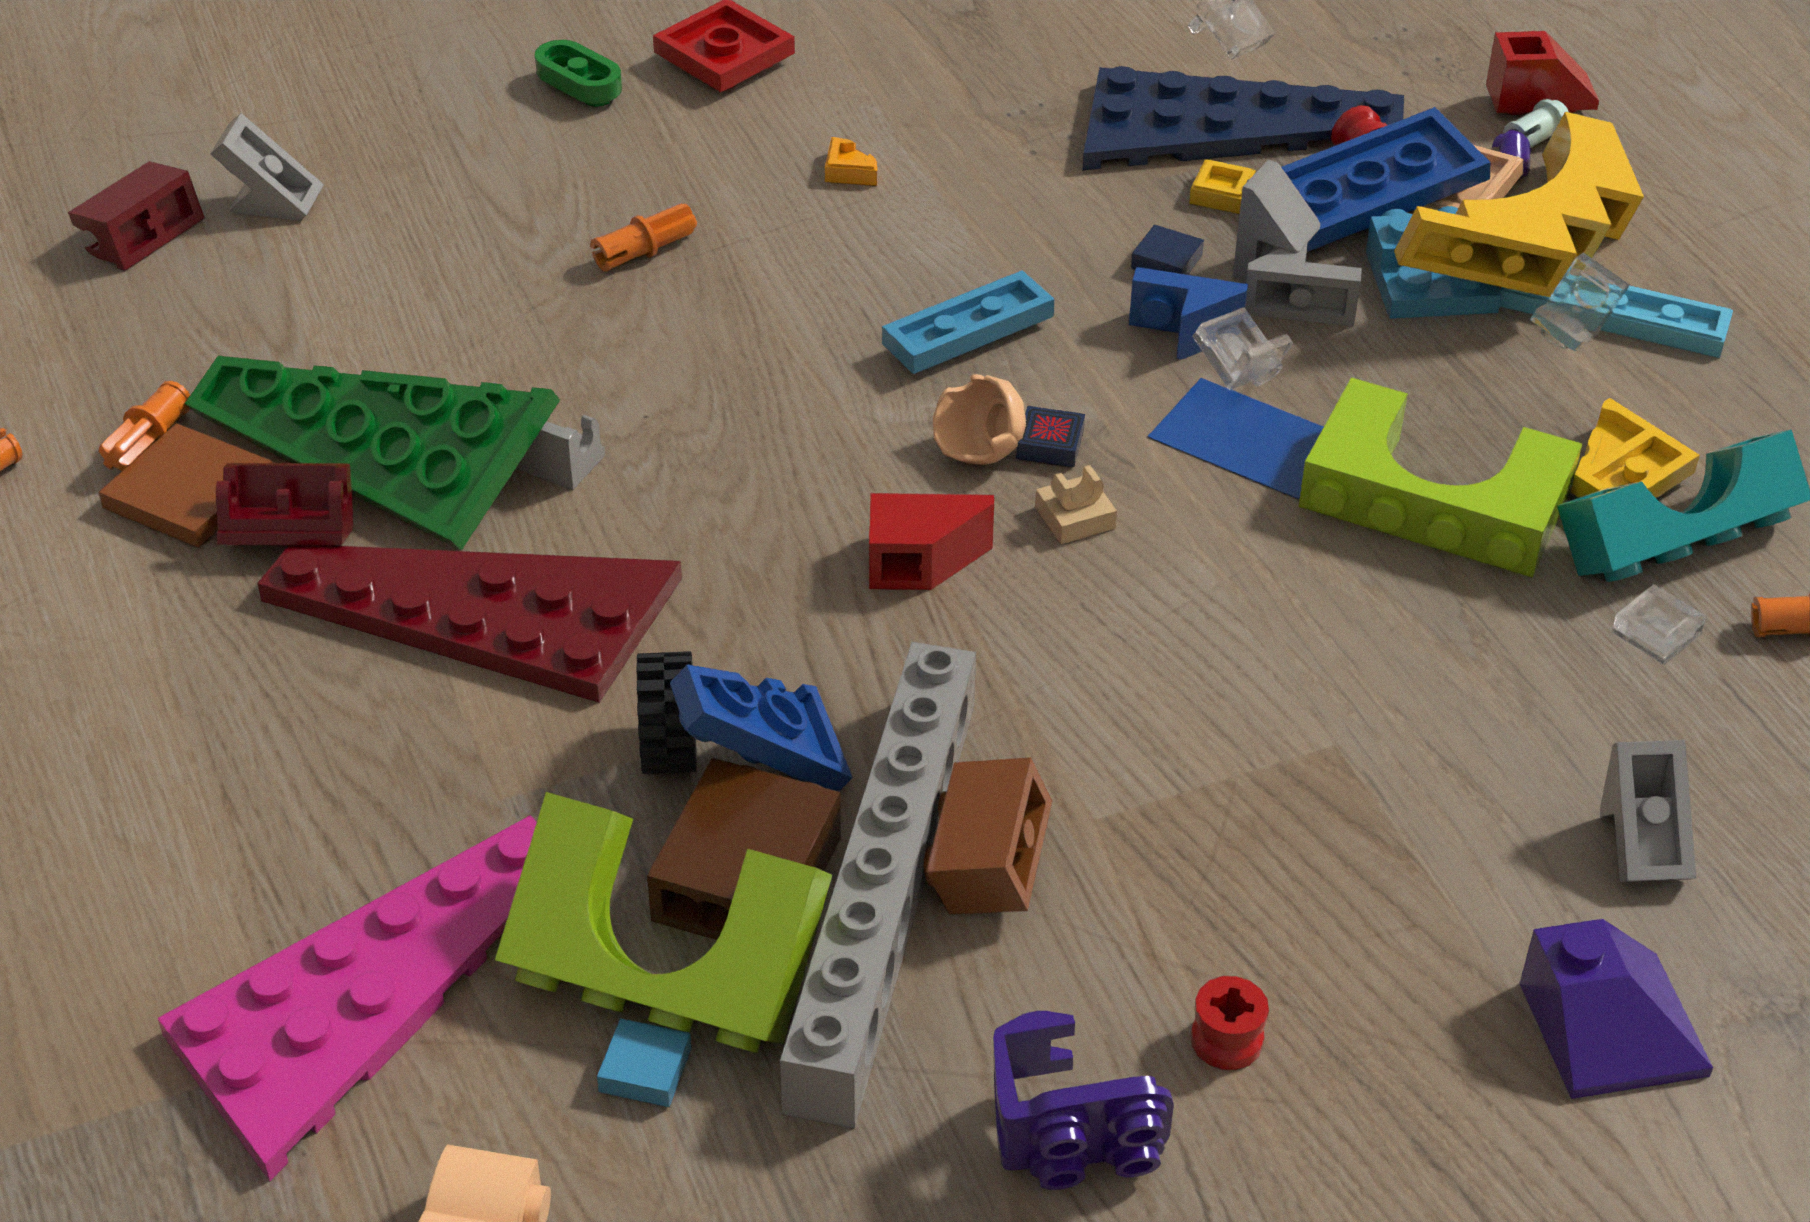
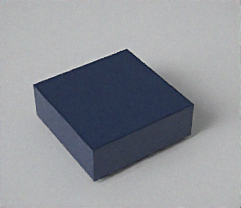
[1131,224,1204,275]

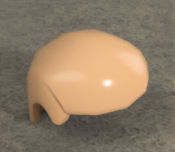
[933,374,1026,465]

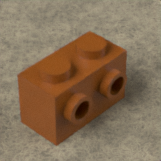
[924,757,1053,915]

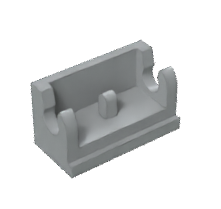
[493,382,605,490]

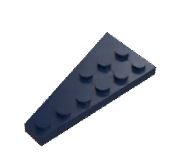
[1082,66,1404,171]

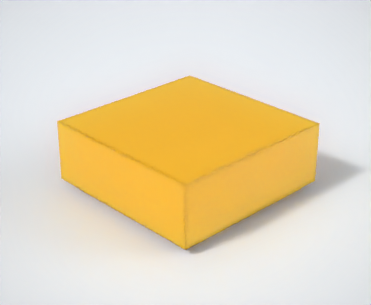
[1189,159,1256,214]

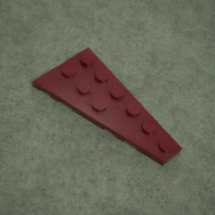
[257,545,682,703]

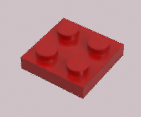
[653,0,795,92]

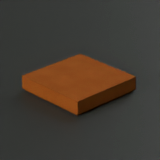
[98,423,272,548]

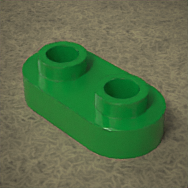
[534,40,622,107]

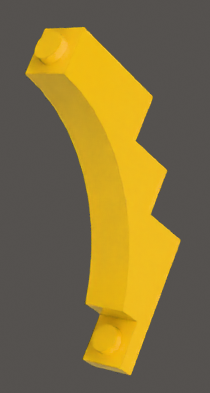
[1394,112,1644,298]

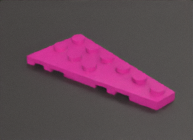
[158,815,537,1181]

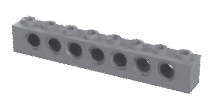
[780,642,976,1128]

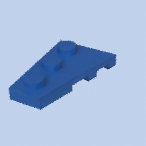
[670,665,853,792]

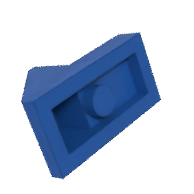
[1129,267,1248,359]

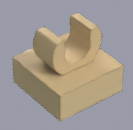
[1035,465,1117,545]

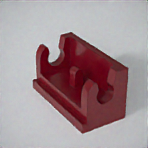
[68,161,205,271]
[216,463,354,545]

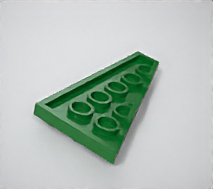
[185,356,560,551]

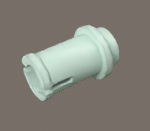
[1503,99,1569,148]

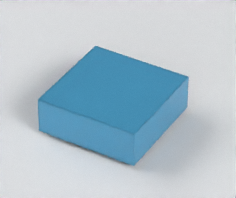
[597,1018,692,1107]

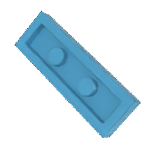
[882,270,1055,374]

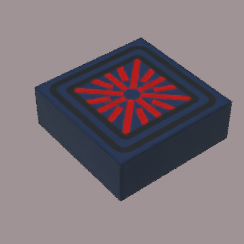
[1016,406,1085,467]

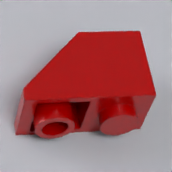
[1486,31,1599,115]
[869,493,995,590]

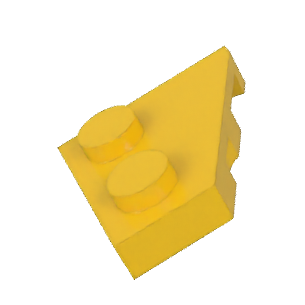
[1571,398,1700,498]

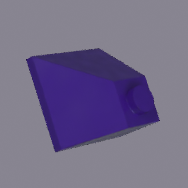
[1519,919,1713,1099]

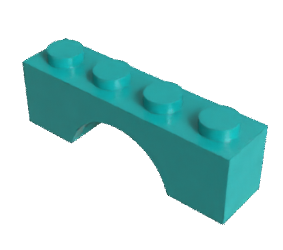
[1557,429,1810,582]

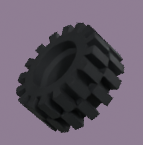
[636,651,697,774]

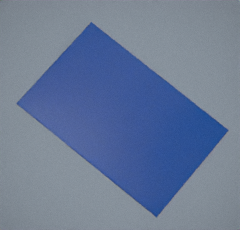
[1147,378,1324,499]

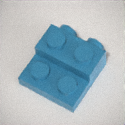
[1366,206,1502,319]

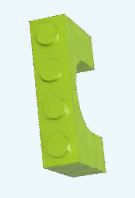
[1298,377,1582,578]
[495,792,832,1053]

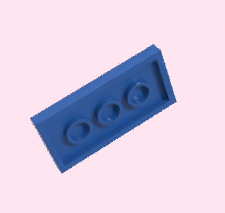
[1247,107,1491,252]

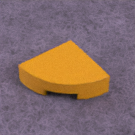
[825,137,877,186]

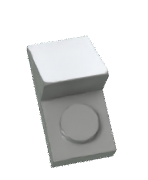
[210,113,324,221]
[1233,159,1320,282]
[1245,244,1362,326]
[1600,740,1696,883]

